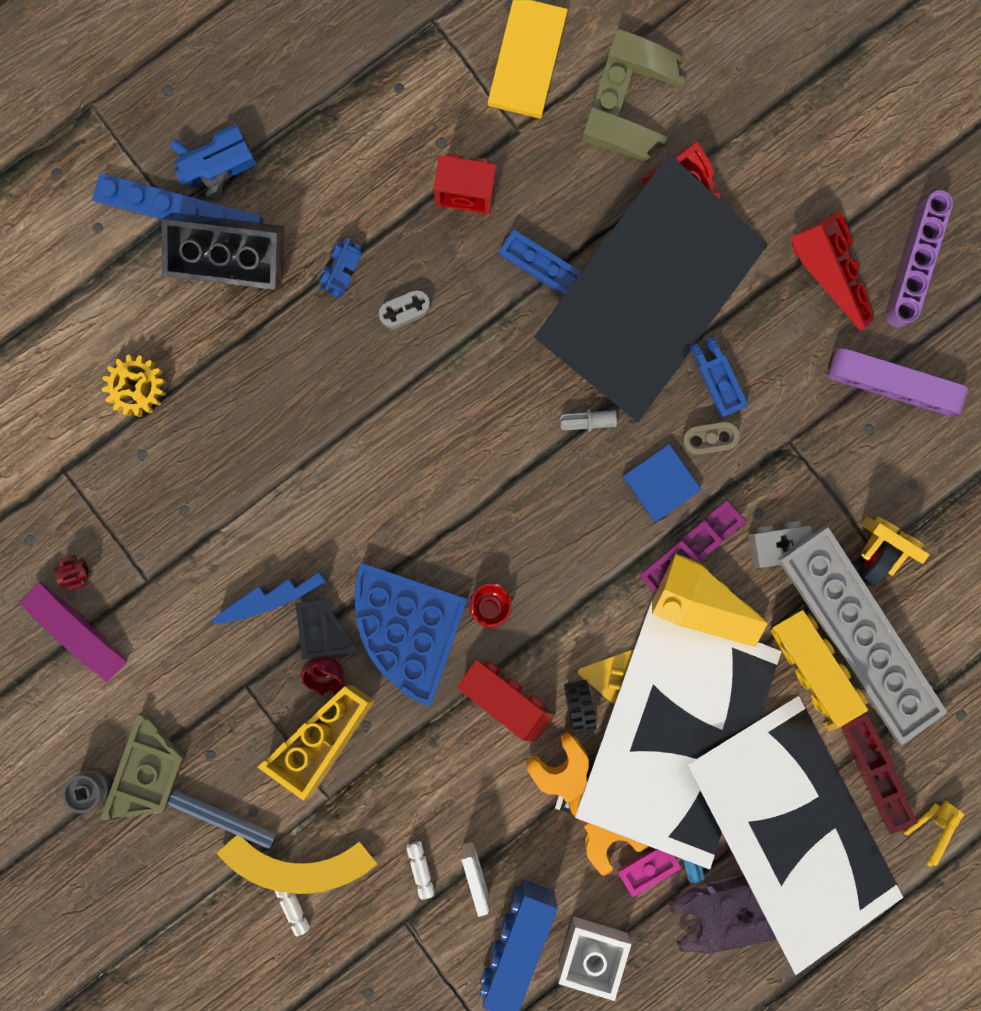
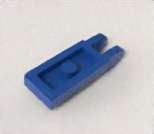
[690,337,748,418]

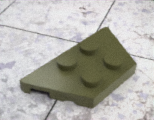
[100,713,185,820]

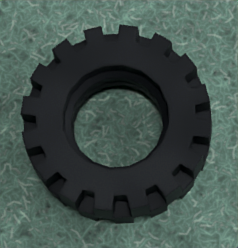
[564,680,597,734]

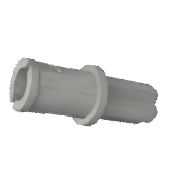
[560,409,617,432]

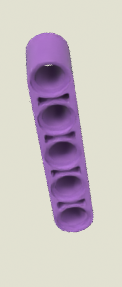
[886,190,953,328]
[828,348,968,417]

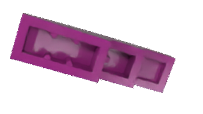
[639,499,746,593]
[19,581,127,682]

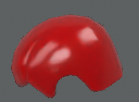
[469,583,511,627]

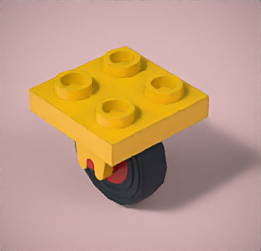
[858,516,930,585]

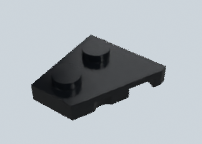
[295,599,357,660]

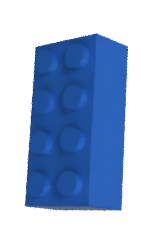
[479,879,558,1011]

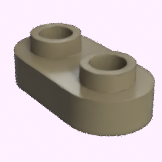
[682,422,740,455]

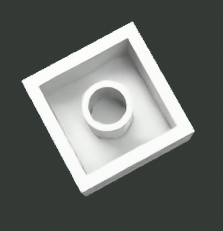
[557,916,631,1001]

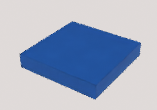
[623,444,701,522]

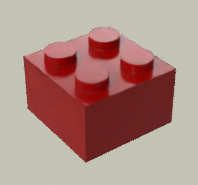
[433,153,496,215]

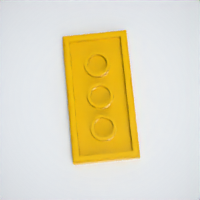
[488,0,568,119]

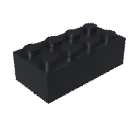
[162,212,284,290]

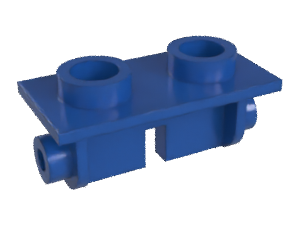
[319,238,362,298]

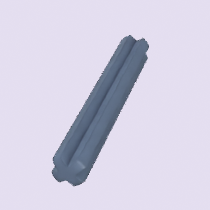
[168,790,276,848]

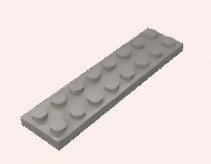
[777,526,948,745]

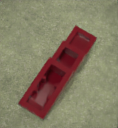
[841,714,918,835]

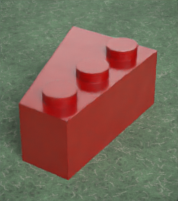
[456,660,555,742]

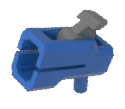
[170,124,257,200]

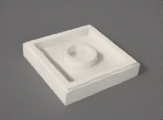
[462,842,489,917]

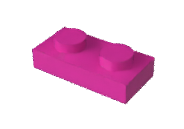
[617,848,682,897]

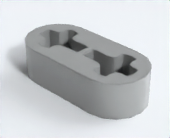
[379,290,430,329]

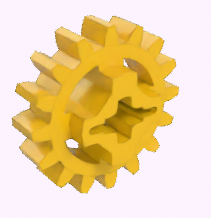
[102,355,166,417]

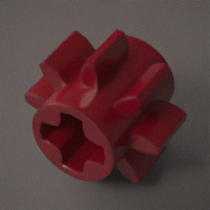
[54,555,90,591]

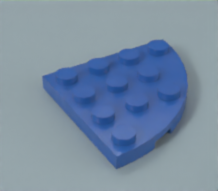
[355,562,468,707]

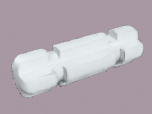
[407,841,434,899]
[275,891,310,936]

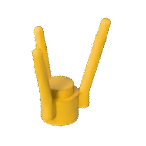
[904,801,965,866]

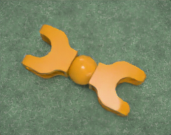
[525,731,648,876]

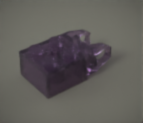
[668,875,777,954]

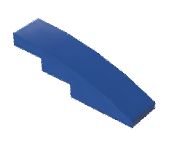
[211,572,329,624]

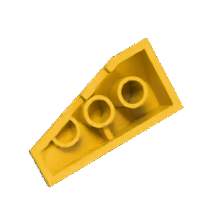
[652,553,768,647]

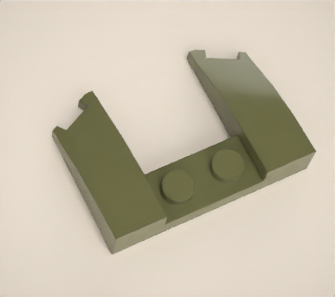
[582,28,685,162]

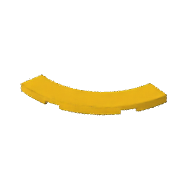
[217,835,378,894]

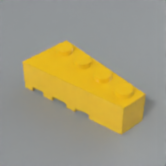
[770,610,868,731]
[258,685,375,801]

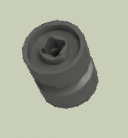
[62,768,113,813]

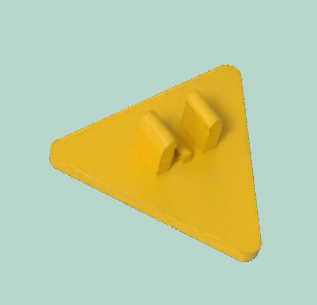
[577,650,634,705]

